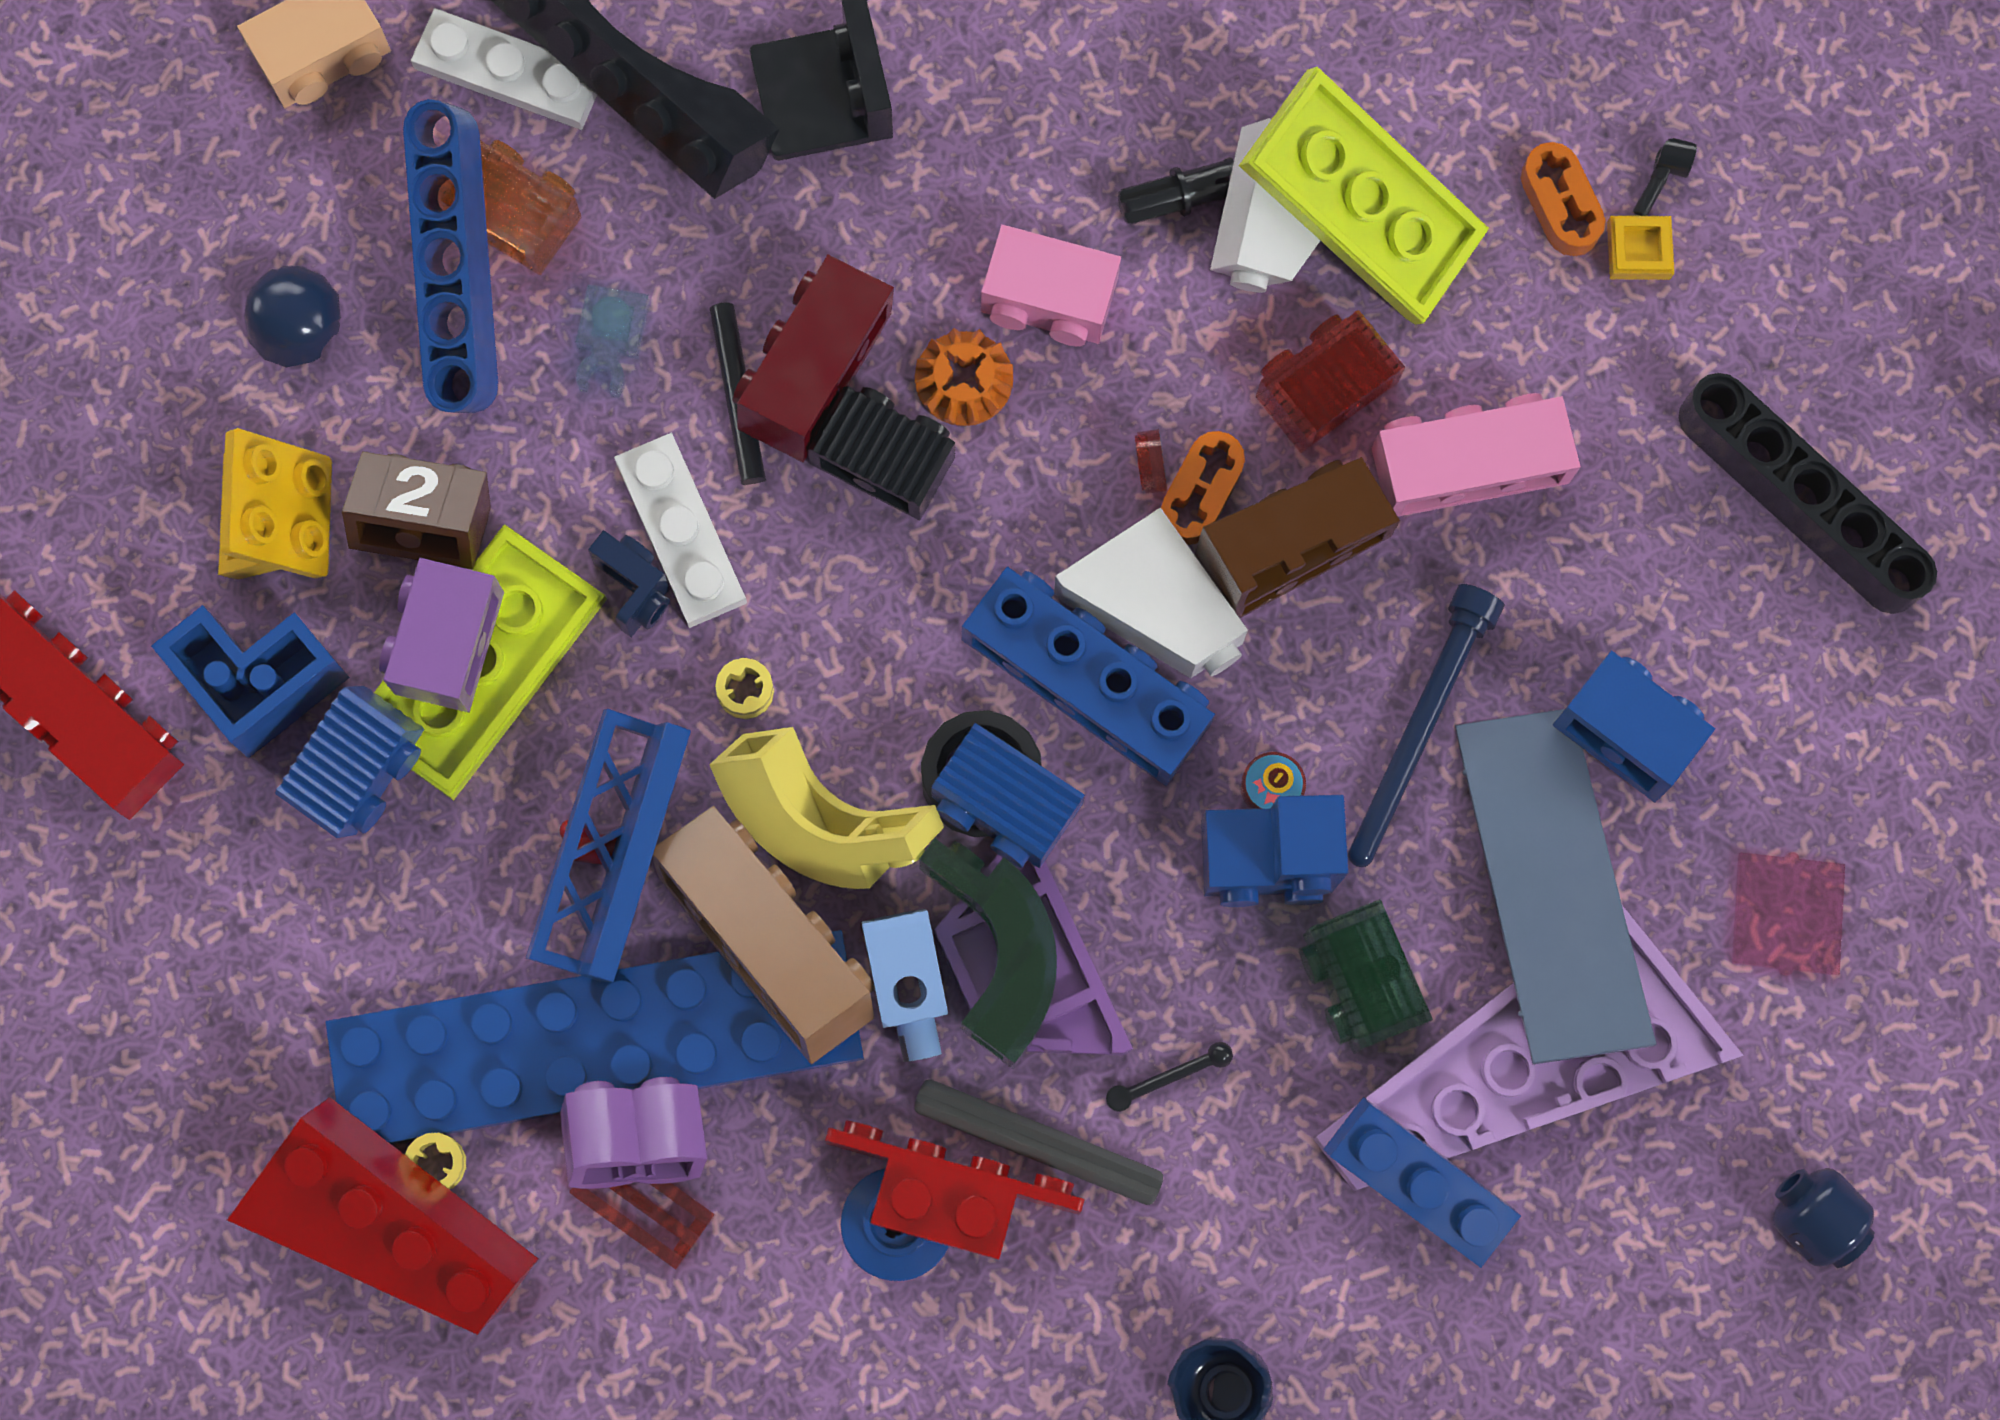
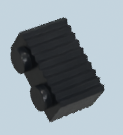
[808,386,955,521]

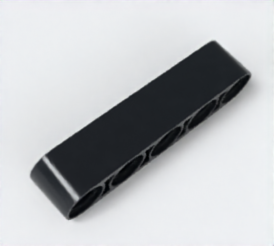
[1678,373,1937,614]

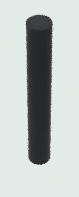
[710,302,766,486]

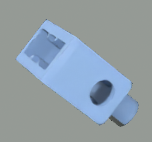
[861,908,948,1062]

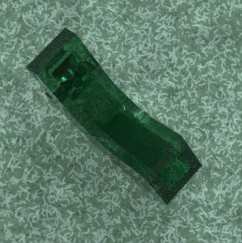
[919,838,1057,1069]

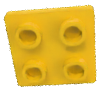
[218,428,332,579]

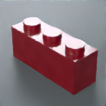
[732,254,894,463]

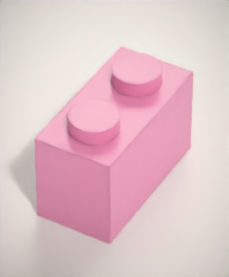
[981,224,1121,347]

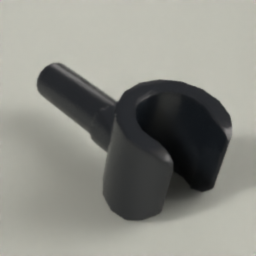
[1633,138,1697,216]

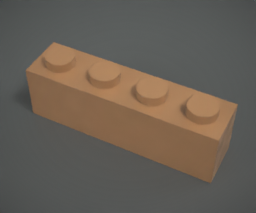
[652,805,875,1065]

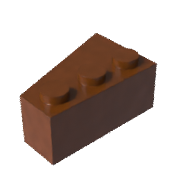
[1194,457,1400,618]

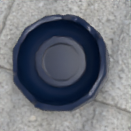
[244,266,341,368]
[1167,1337,1273,1420]

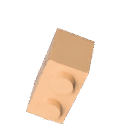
[237,0,391,109]

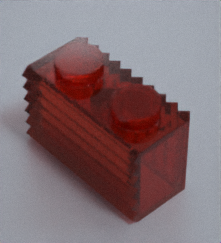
[1256,310,1405,453]

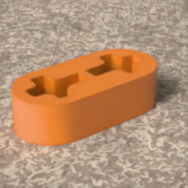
[1521,142,1606,256]
[1161,431,1245,545]

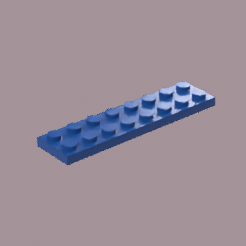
[325,930,864,1144]

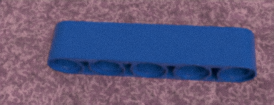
[403,99,498,413]

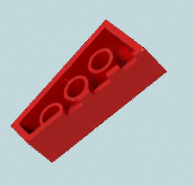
[0,590,184,820]
[227,1097,539,1335]

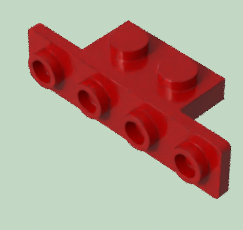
[825,1120,1085,1260]

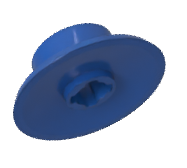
[841,1168,949,1281]

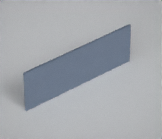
[1455,709,1656,1065]

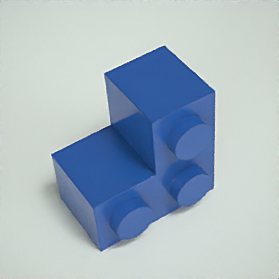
[151,605,350,758]
[1201,795,1348,907]

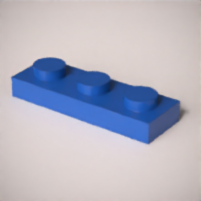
[1323,1097,1521,1268]

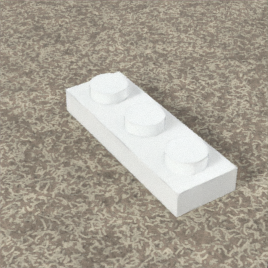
[410,8,597,130]
[614,433,747,628]

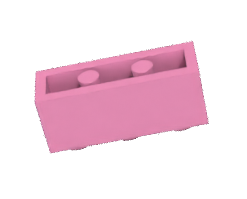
[1371,393,1581,517]

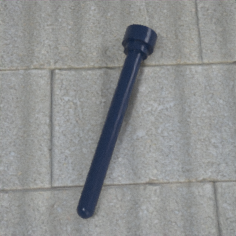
[1348,584,1505,867]

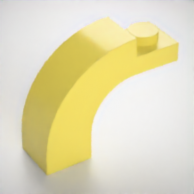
[709,727,944,889]

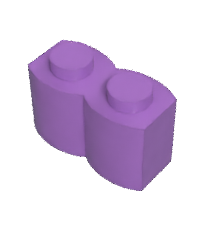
[560,1077,707,1189]

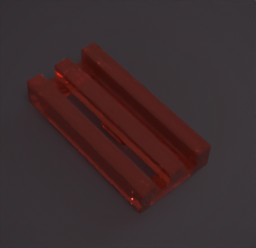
[569,1183,716,1270]

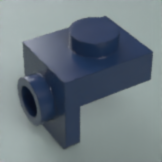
[588,530,670,638]

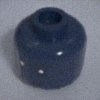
[1773,1168,1875,1268]

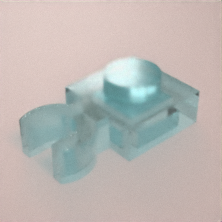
[575,284,650,398]

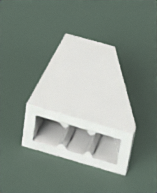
[1210,118,1320,293]
[1054,507,1248,678]

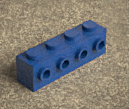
[961,566,1215,786]

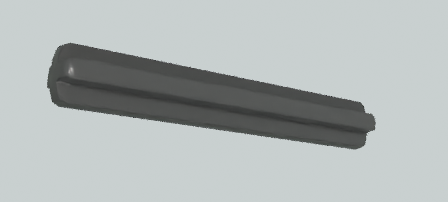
[914,1079,1163,1205]

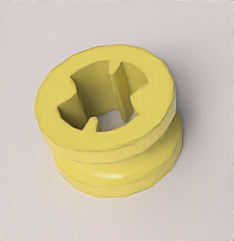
[715,658,774,719]
[405,1133,466,1190]

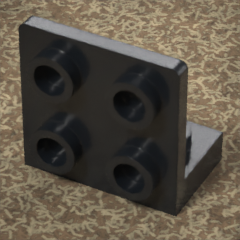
[750,0,893,161]

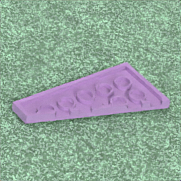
[1313,905,1744,1191]

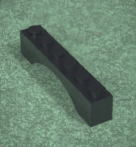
[491,0,780,199]

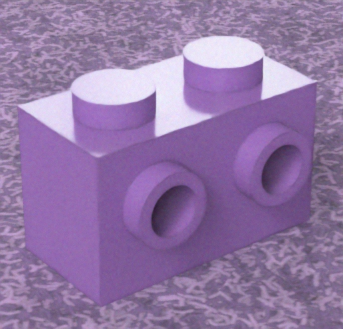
[379,558,504,713]

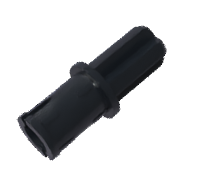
[1118,157,1234,225]

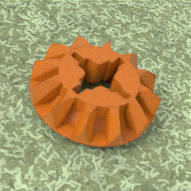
[915,328,1013,426]

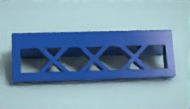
[525,709,691,982]

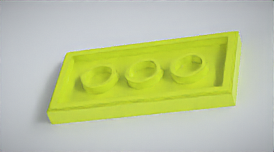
[1239,67,1489,325]
[374,524,607,801]

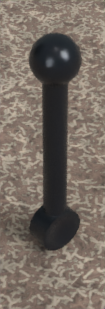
[1106,1042,1233,1112]

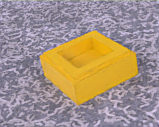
[1607,216,1675,280]

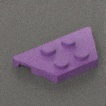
[934,855,1133,1055]

